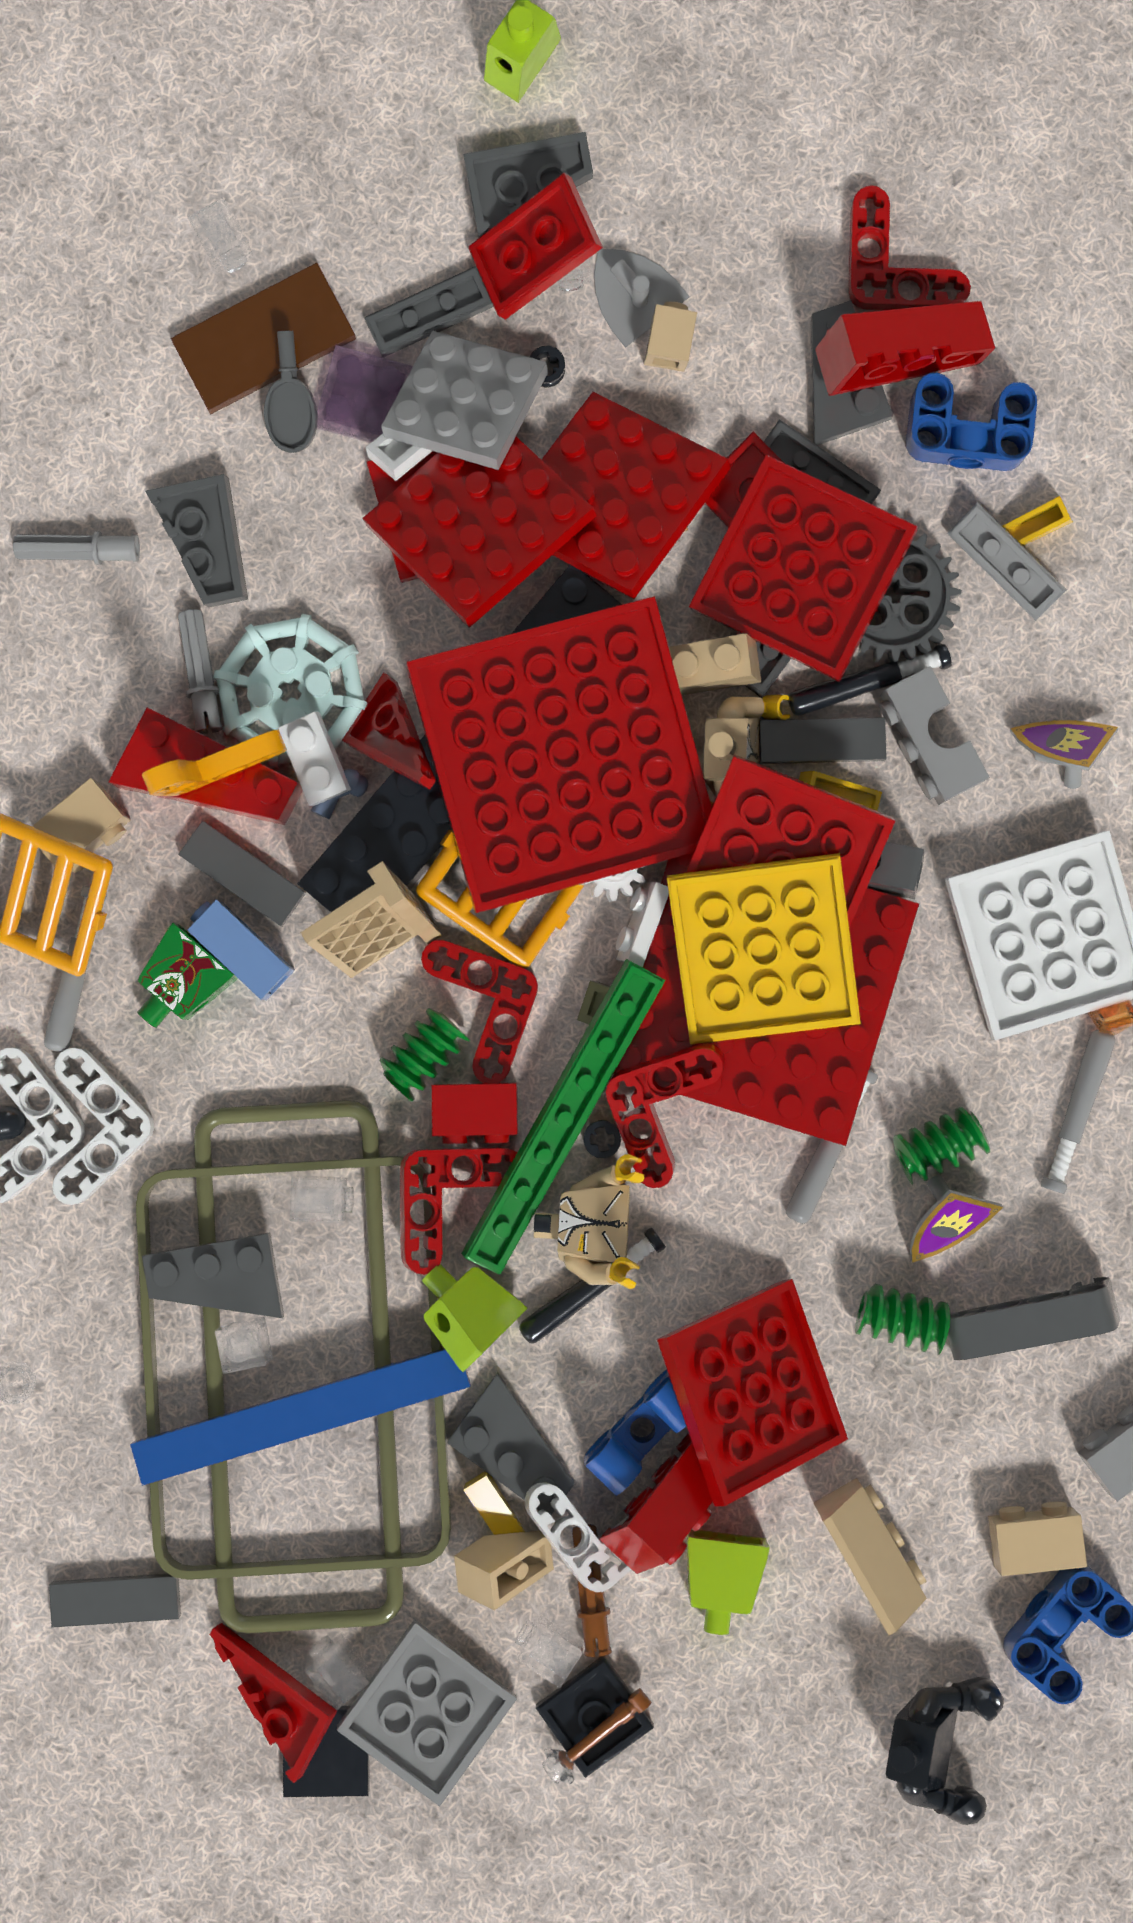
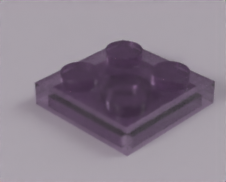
[317,345,413,443]

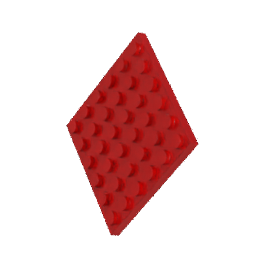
[406,596,712,913]
[613,853,920,1146]

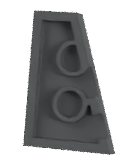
[464,132,593,238]
[811,300,893,445]
[145,474,248,607]
[142,1233,284,1318]
[447,1372,574,1516]

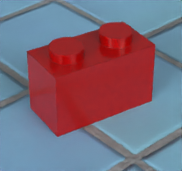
[431,1083,518,1144]

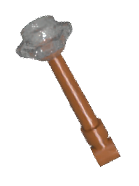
[542,1688,652,1784]

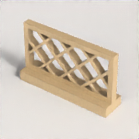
[300,861,442,978]

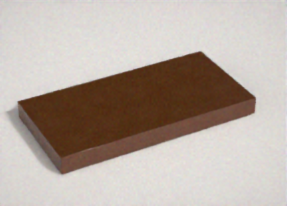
[170,263,356,415]

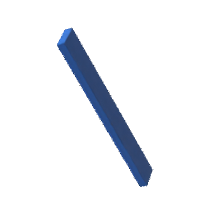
[130,1348,471,1486]

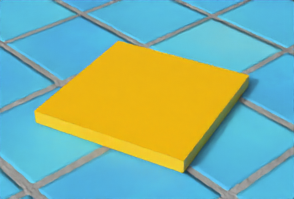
[667,853,861,1044]

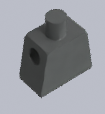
[867,842,924,900]

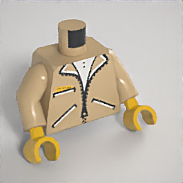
[703,695,790,797]
[534,1154,644,1289]

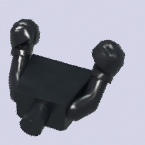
[885,1677,1004,1825]

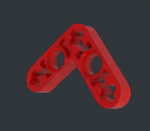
[848,185,971,310]
[421,940,538,1084]
[606,1043,725,1188]
[400,1148,517,1275]

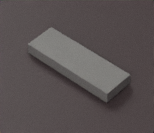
[947,502,1067,621]

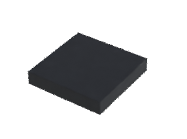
[536,1656,654,1778]
[283,1706,370,1797]

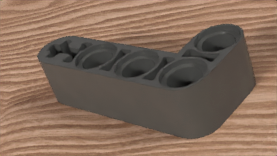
[948,1277,1120,1360]

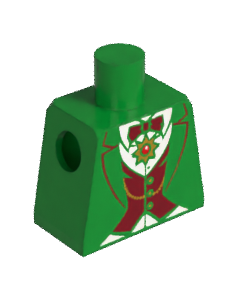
[137,923,238,1028]

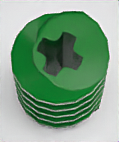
[379,1008,471,1101]
[893,1107,990,1186]
[855,1283,950,1355]

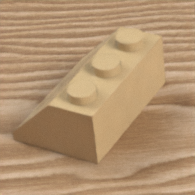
[813,1478,927,1636]

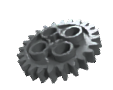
[858,533,962,663]

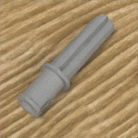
[13,531,140,565]
[178,609,223,734]

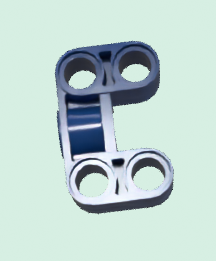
[906,373,1037,471]
[584,1369,686,1496]
[1003,1565,1133,1704]

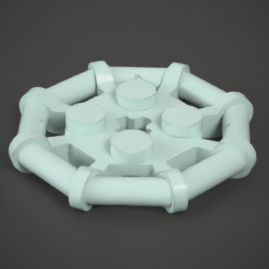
[213,614,367,768]

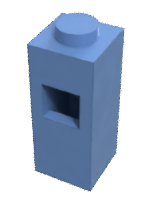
[187,899,295,1001]

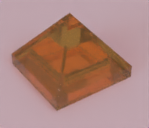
[1087,1000,1133,1035]

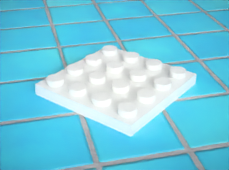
[945,831,1133,1040]

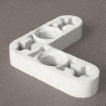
[0,1047,85,1203]
[52,1048,154,1205]
[524,1482,631,1592]

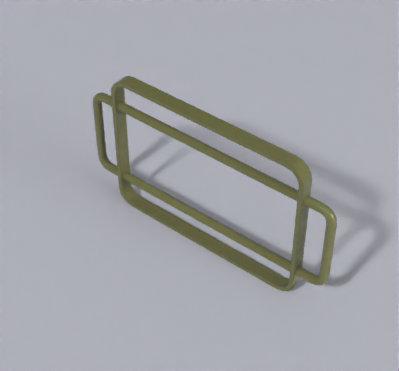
[136,1100,452,1634]

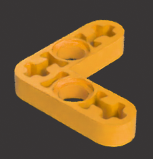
[142,729,287,796]

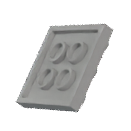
[381,331,548,470]
[337,1619,517,1807]

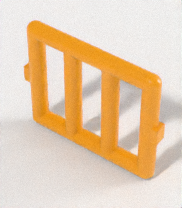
[0,813,113,976]
[416,830,584,968]

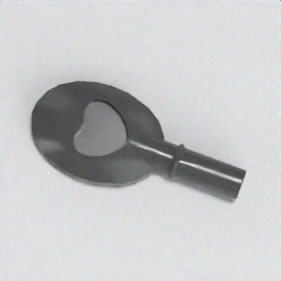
[264,331,318,453]

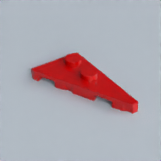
[342,672,436,790]
[209,1623,337,1783]

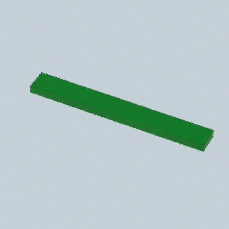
[461,959,665,1275]

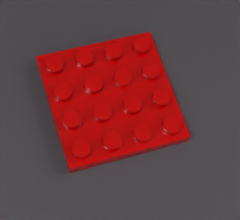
[541,391,731,599]
[362,437,596,628]
[689,455,918,682]
[669,754,896,928]
[657,1279,848,1506]

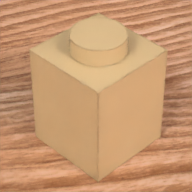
[644,302,697,372]

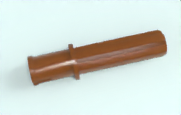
[572,1524,612,1657]

